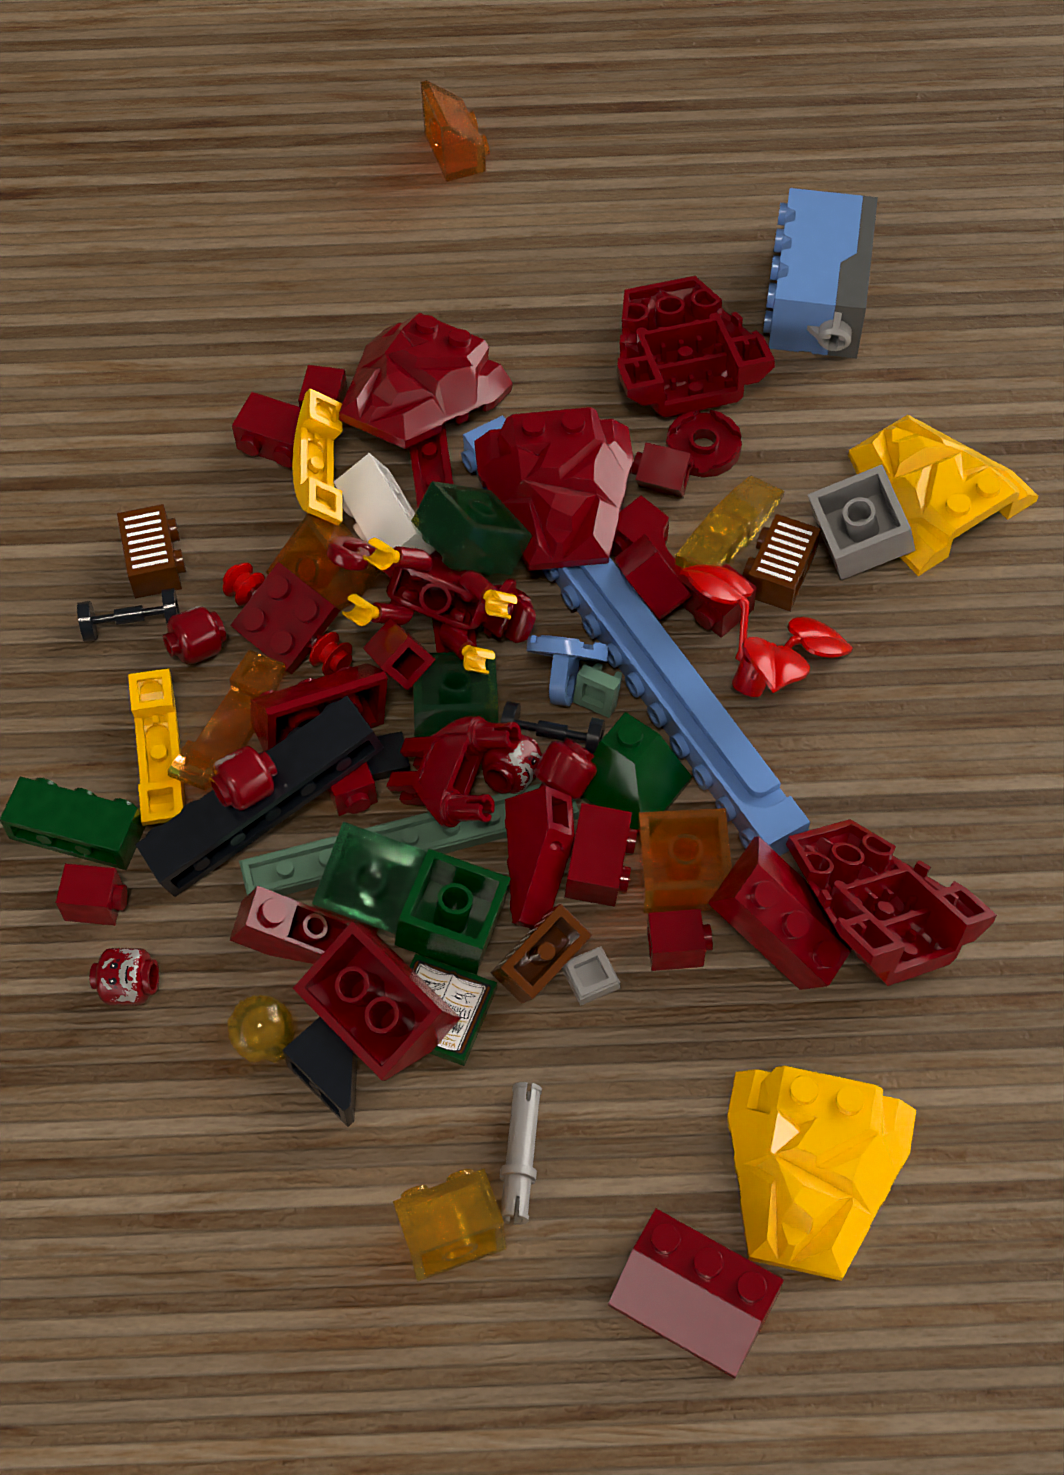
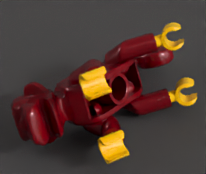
[326,536,536,675]

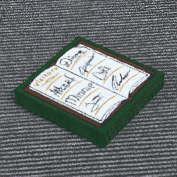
[409,954,497,1066]

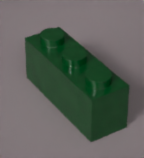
[0,776,145,871]

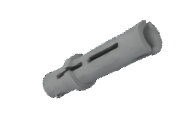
[499,1082,542,1225]

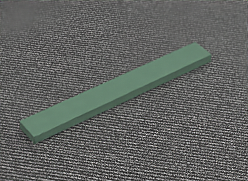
[239,783,579,895]

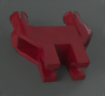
[386,716,521,828]

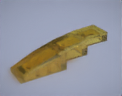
[675,475,785,568]

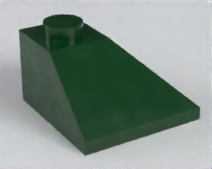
[580,712,692,840]

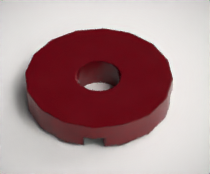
[666,410,742,478]

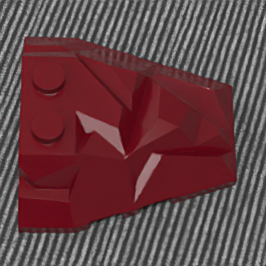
[617,276,775,417]
[338,313,513,449]
[474,407,633,571]
[786,819,997,986]

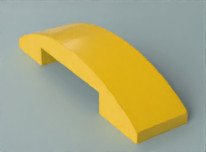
[292,389,342,525]
[128,668,185,826]

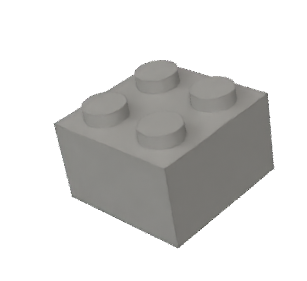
[807,464,916,580]

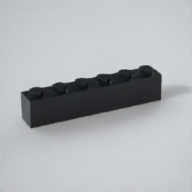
[135,695,385,897]

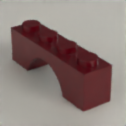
[612,495,757,638]

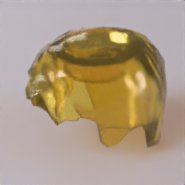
[227,995,295,1063]

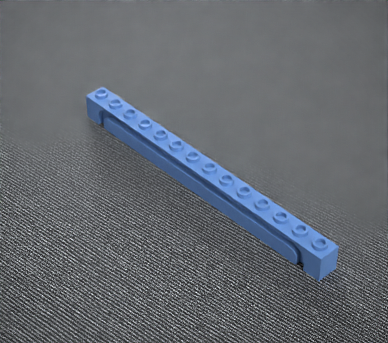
[461,415,810,856]

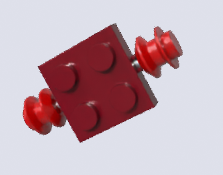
[222,562,352,676]

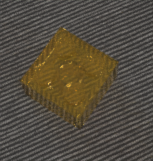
[393,1169,506,1282]

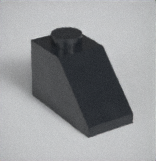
[282,1017,357,1127]

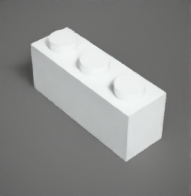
[334,453,436,555]

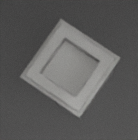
[562,946,620,1006]

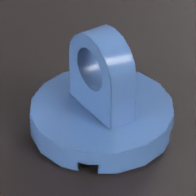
[526,635,609,706]

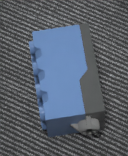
[763,188,878,359]

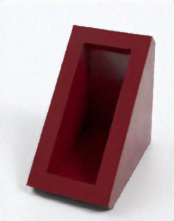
[613,534,692,620]

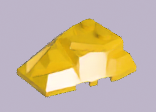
[848,415,1038,576]
[727,1066,916,1281]

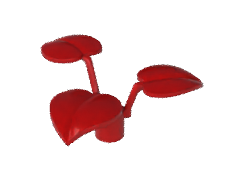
[679,564,853,697]

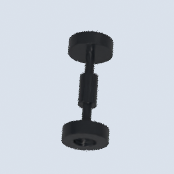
[77,588,180,642]
[500,701,605,754]

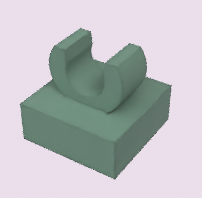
[573,663,622,718]

